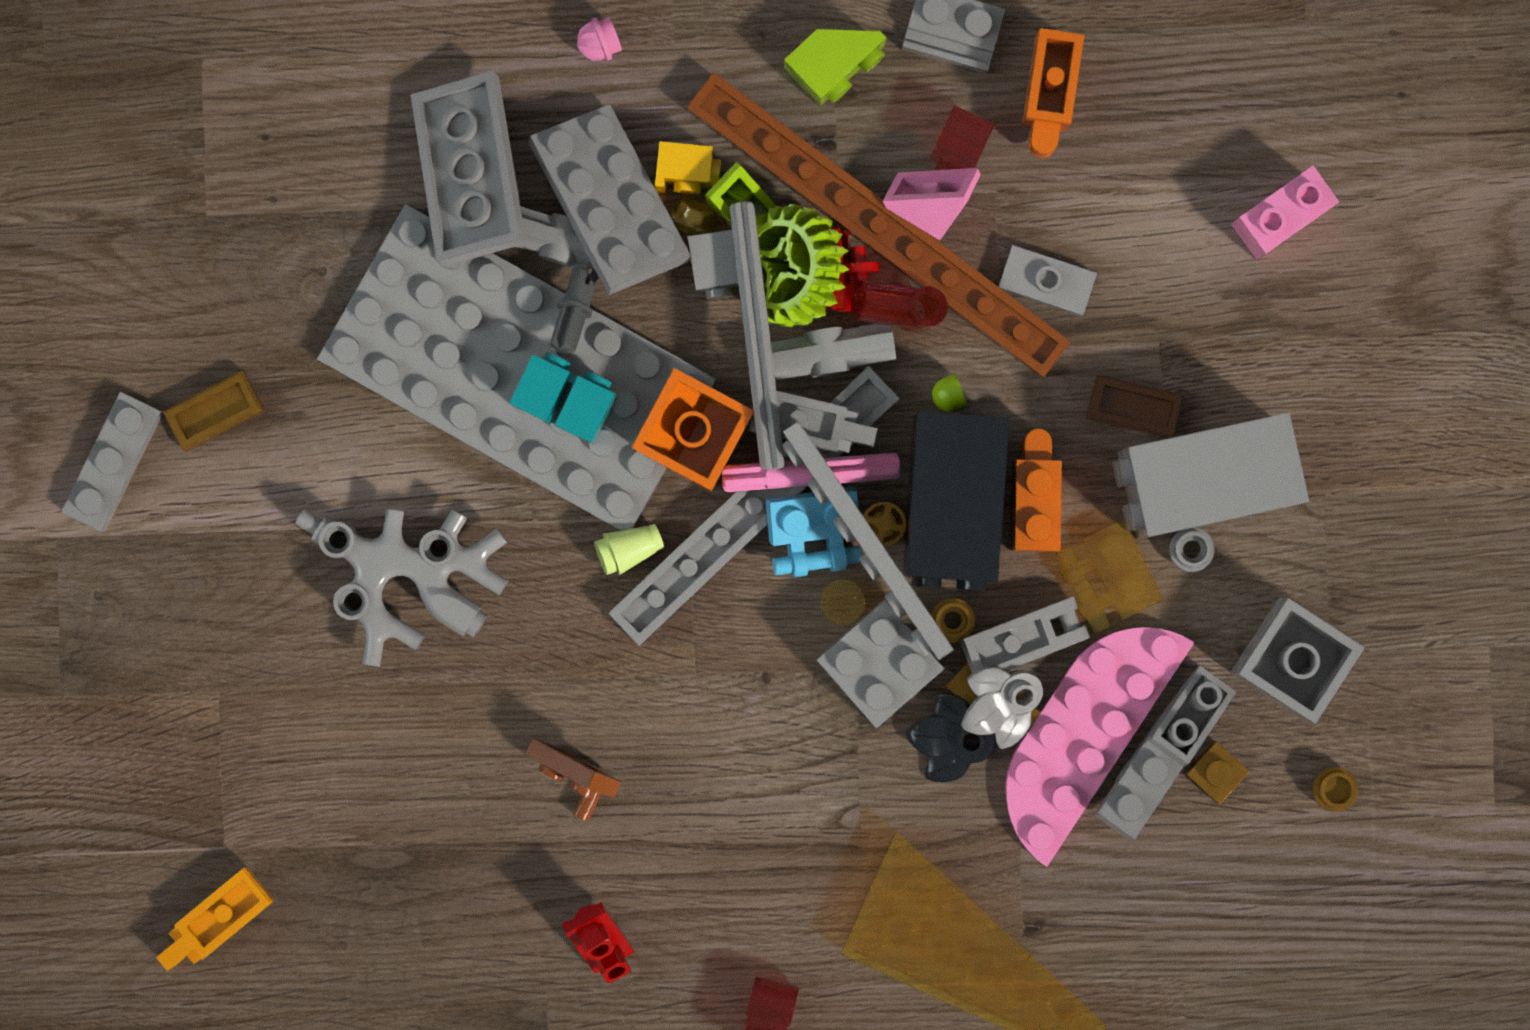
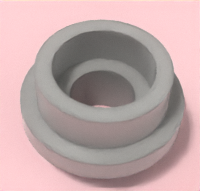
[1169,527,1214,572]

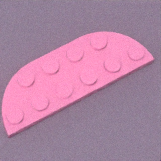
[1005,627,1195,867]

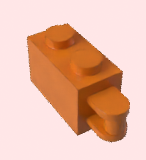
[1021,28,1085,159]
[1010,429,1062,552]

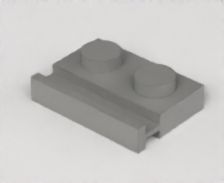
[901,0,1005,74]

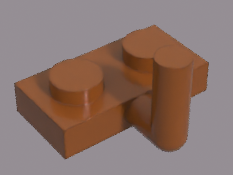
[525,738,621,822]

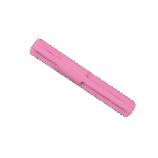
[722,453,900,492]

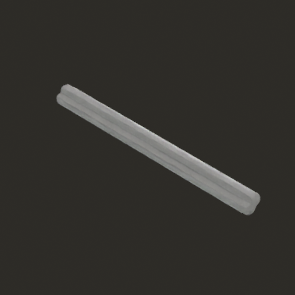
[729,201,785,471]

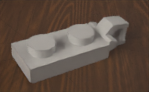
[749,391,878,453]

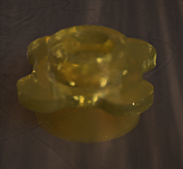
[669,197,715,236]

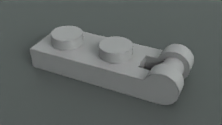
[959,596,1090,674]

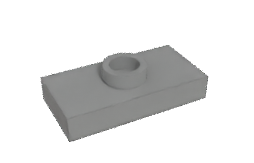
[998,245,1097,317]

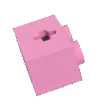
[1231,165,1339,260]

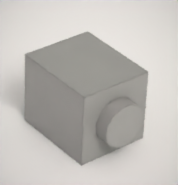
[687,230,739,300]

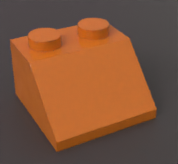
[631,368,754,492]

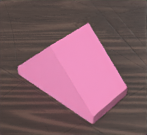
[883,168,981,240]

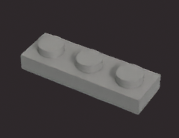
[61,392,163,532]

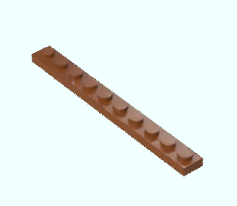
[687,72,1071,378]

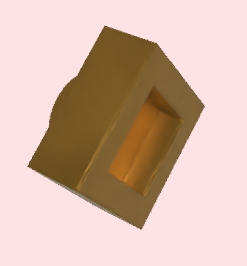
[1184,740,1250,805]

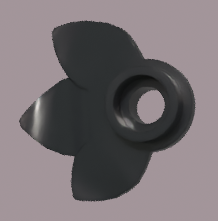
[906,693,996,782]

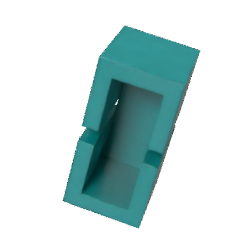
[509,352,617,444]

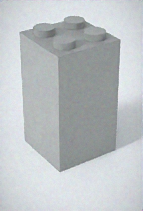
[1112,412,1309,539]

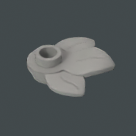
[961,666,1043,749]

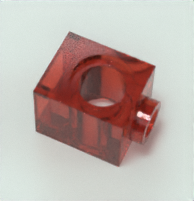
[929,105,995,170]

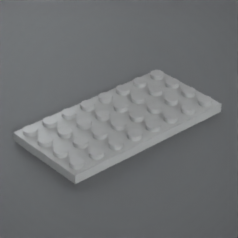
[317,204,717,530]

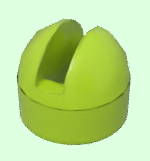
[932,373,968,412]

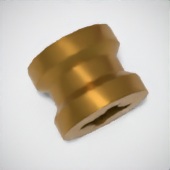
[863,502,906,547]

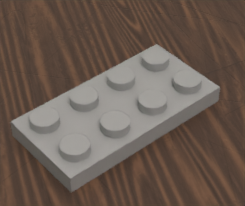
[410,71,526,266]
[528,104,691,296]

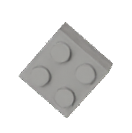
[1230,598,1365,724]
[816,600,944,728]

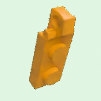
[156,866,275,971]

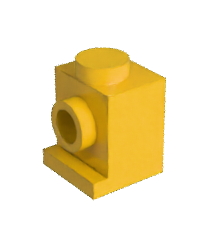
[655,141,722,194]

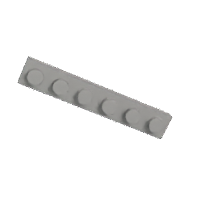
[781,422,954,660]

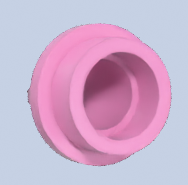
[577,17,622,61]

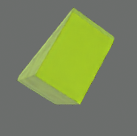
[705,162,776,227]

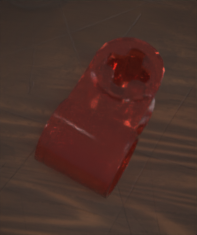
[745,976,799,1030]

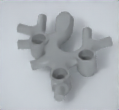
[295,509,509,666]

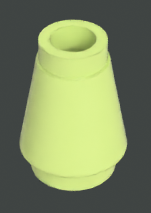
[594,524,664,575]

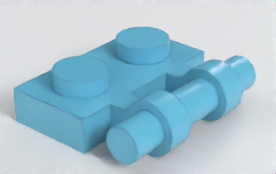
[766,487,863,577]

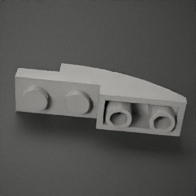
[1094,666,1236,842]

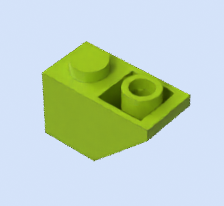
[784,29,887,106]

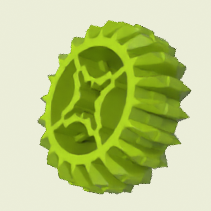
[756,204,849,327]

